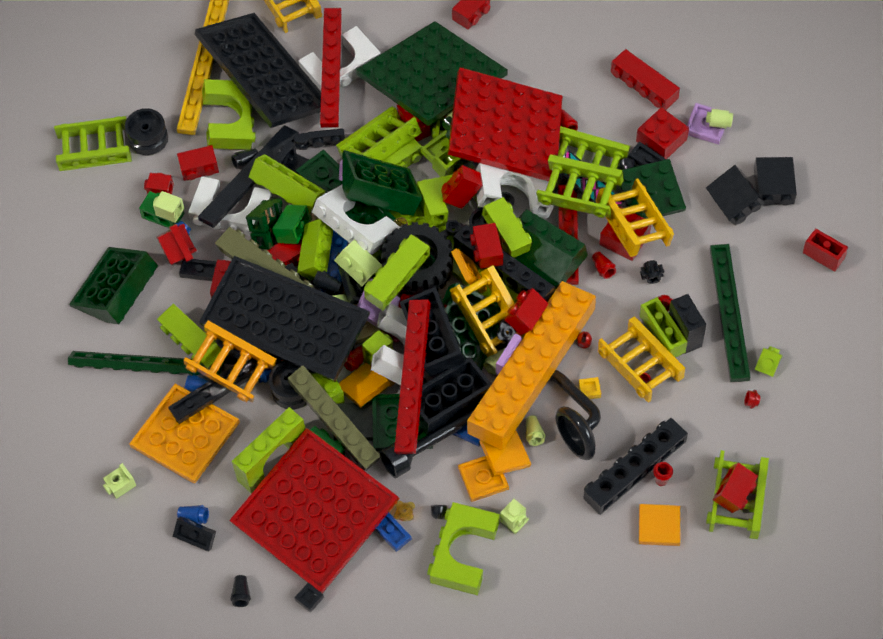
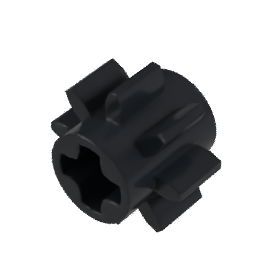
[640,260,664,284]

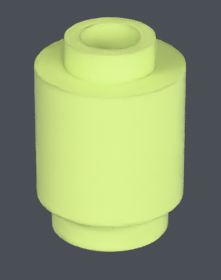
[706,108,733,129]

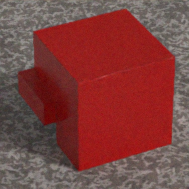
[156,224,197,265]

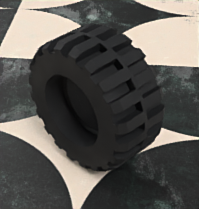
[381,222,454,296]

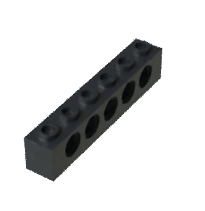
[453,224,555,302]
[583,418,688,515]

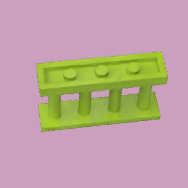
[336,106,422,161]
[54,116,132,171]
[558,126,630,191]
[536,154,624,218]
[706,450,769,540]

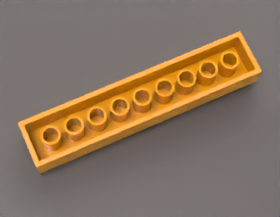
[467,281,596,450]

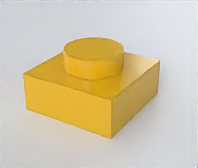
[579,377,601,399]

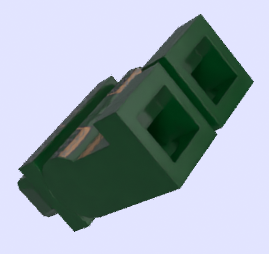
[246,198,283,249]

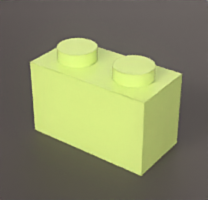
[334,239,382,286]

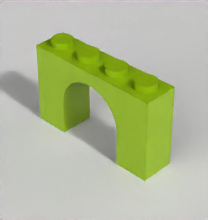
[202,79,256,150]
[417,169,478,227]
[232,407,305,493]
[427,502,500,596]

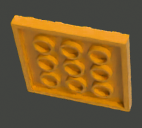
[129,383,240,484]

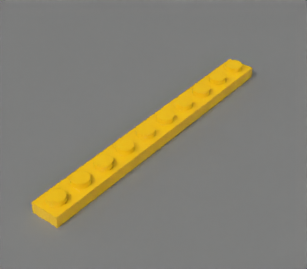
[177,0,229,135]

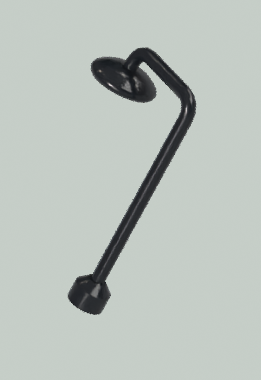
[379,370,601,479]

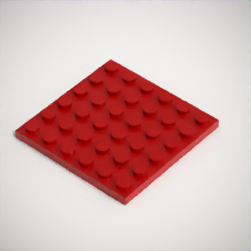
[447,67,563,181]
[229,428,400,594]

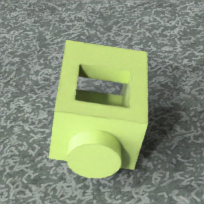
[103,463,136,499]
[500,499,529,534]

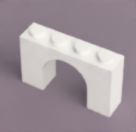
[298,26,381,91]
[476,163,555,218]
[188,177,273,237]
[312,185,401,255]
[371,303,407,385]

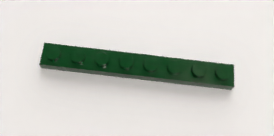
[710,244,751,382]
[68,351,225,376]

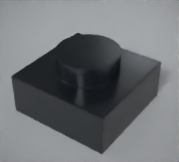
[294,583,324,613]

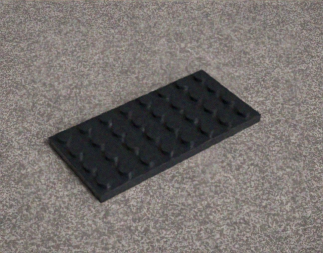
[194,13,321,128]
[199,256,370,382]

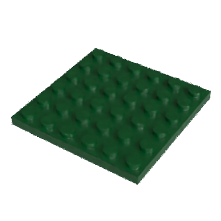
[356,21,508,126]

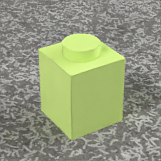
[153,191,184,223]

